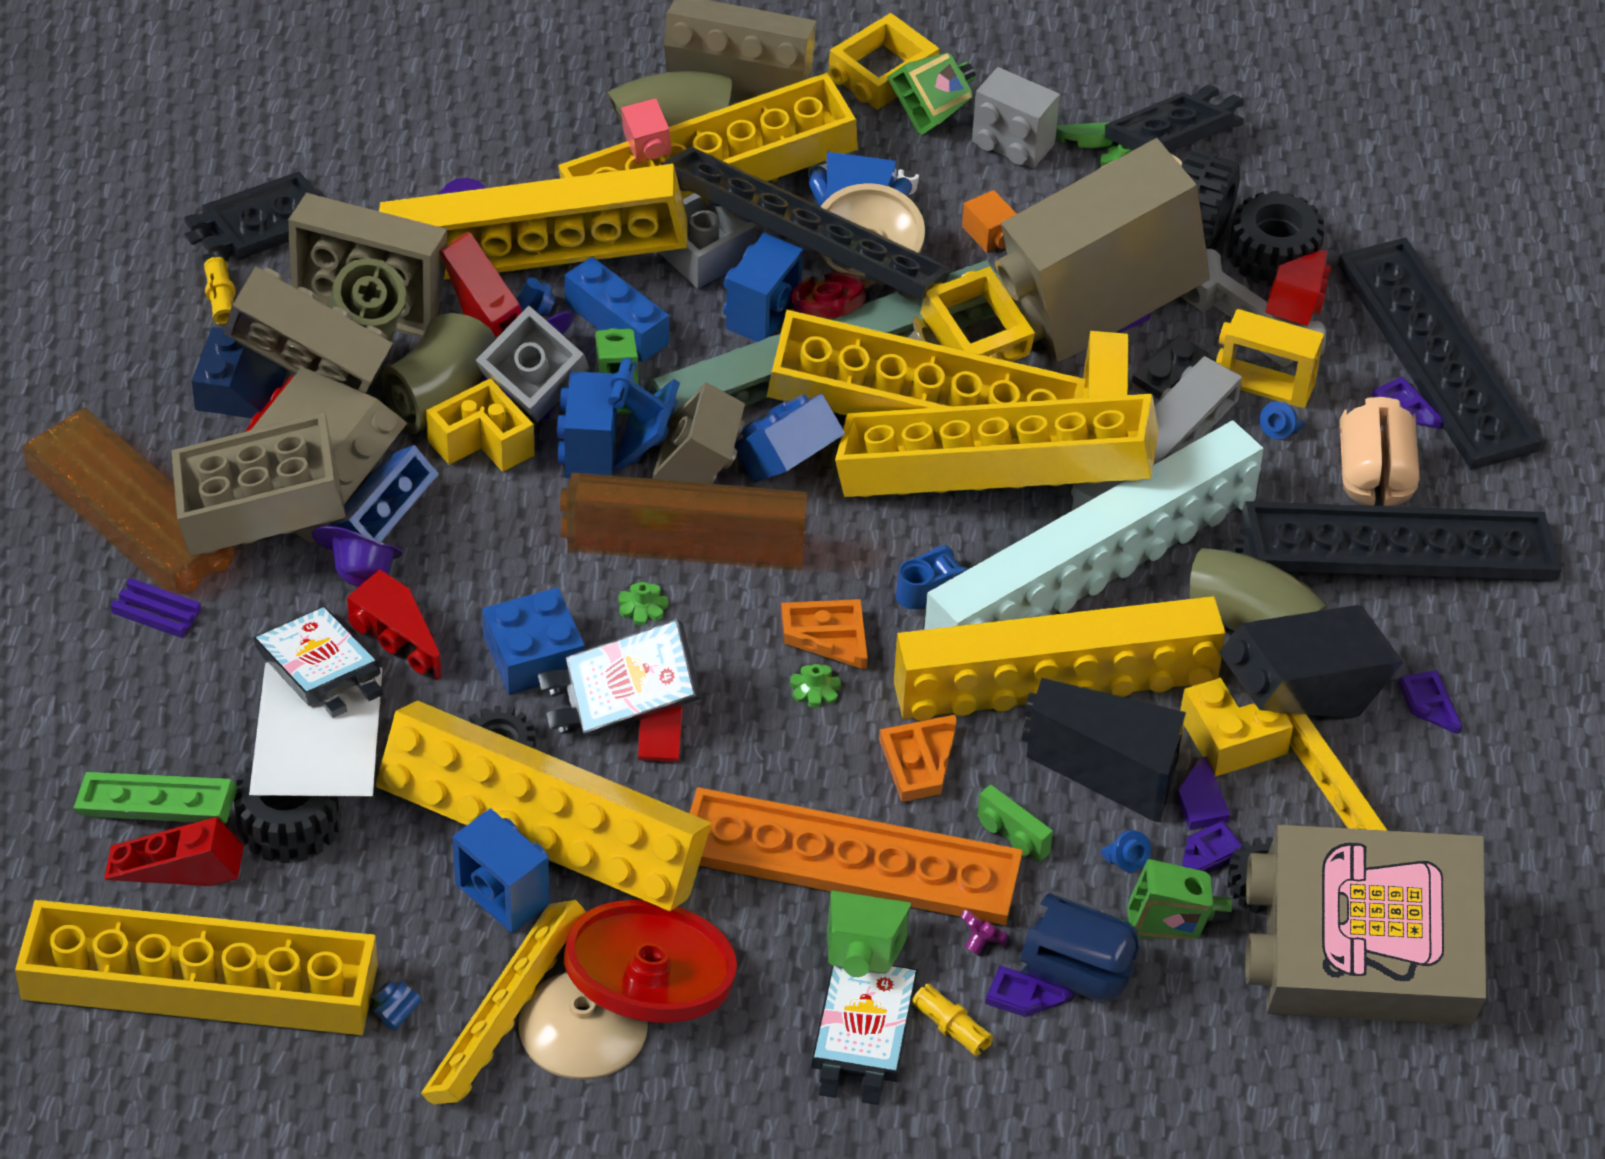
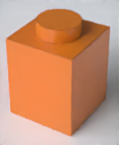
[962,190,1017,253]

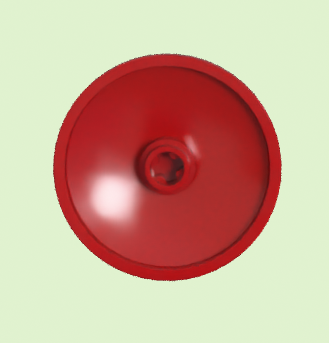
[564,900,737,1023]

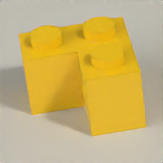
[426,378,535,472]
[1180,678,1293,777]

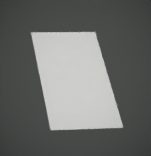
[249,663,382,796]

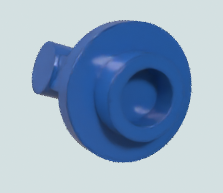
[516,278,555,316]
[1260,401,1305,439]
[1101,830,1151,872]
[371,980,422,1031]

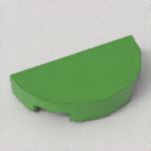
[1056,122,1112,148]

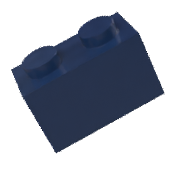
[192,327,288,419]

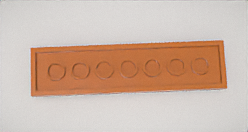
[690,787,1023,926]

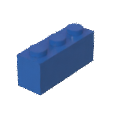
[565,257,669,362]
[328,445,439,543]

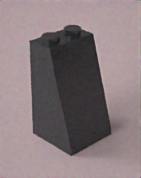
[1219,605,1403,719]
[1021,678,1186,823]

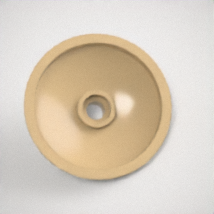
[819,183,925,280]
[518,972,648,1080]

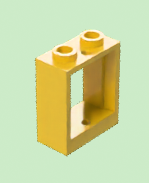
[828,13,940,110]
[920,266,1035,362]
[1216,309,1324,409]
[1082,331,1128,398]

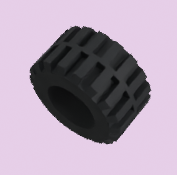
[1181,148,1240,249]
[1228,191,1325,287]
[234,762,341,863]

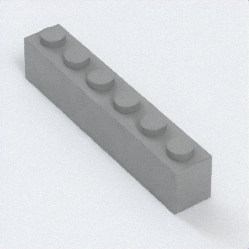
[1071,356,1242,511]

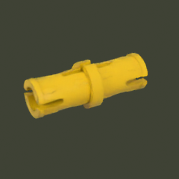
[204,257,236,325]
[912,983,994,1057]

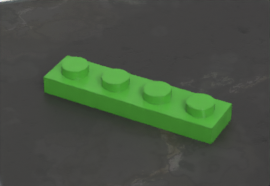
[74,772,238,824]

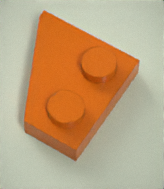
[781,599,868,669]
[879,715,957,802]

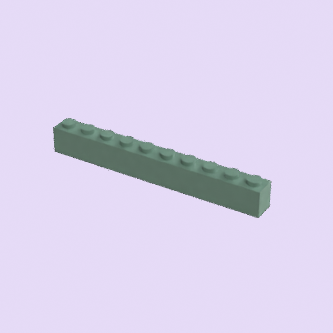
[654,260,1007,421]

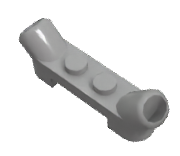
[1181,249,1326,367]

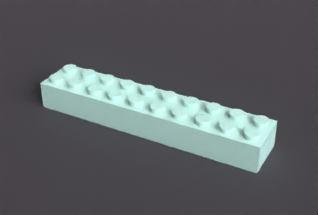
[925,420,1264,630]

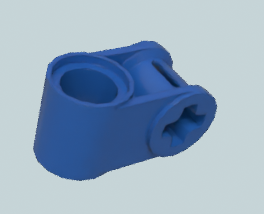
[896,545,969,609]

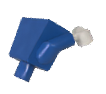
[808,152,919,207]

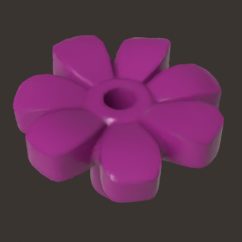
[960,910,1010,956]

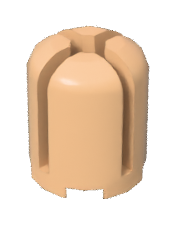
[1340,397,1420,507]

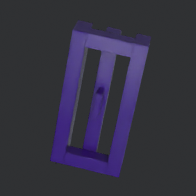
[110,578,201,638]

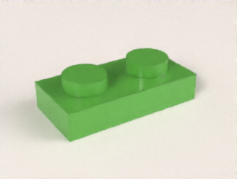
[977,784,1053,863]

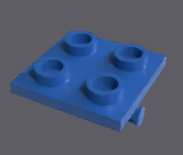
[608,358,680,470]

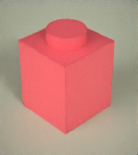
[621,98,672,163]

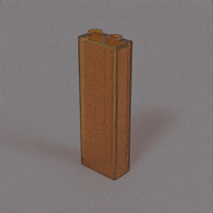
[23,407,235,595]
[560,472,808,571]

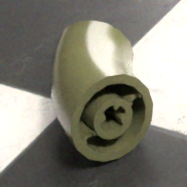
[607,71,732,127]
[326,258,406,379]
[381,313,496,435]
[1190,548,1328,631]

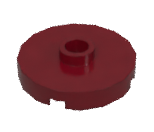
[791,272,866,319]

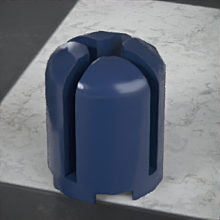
[1020,893,1140,1003]

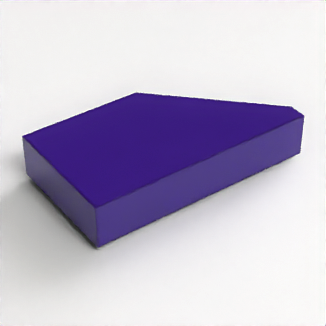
[1371,376,1443,429]
[1398,670,1463,734]
[1177,756,1230,830]
[1182,820,1241,873]
[985,965,1074,1017]

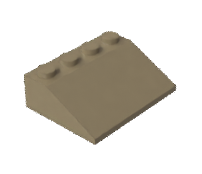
[664,0,817,104]
[288,193,447,338]
[223,266,393,394]
[250,367,407,543]
[171,412,346,556]

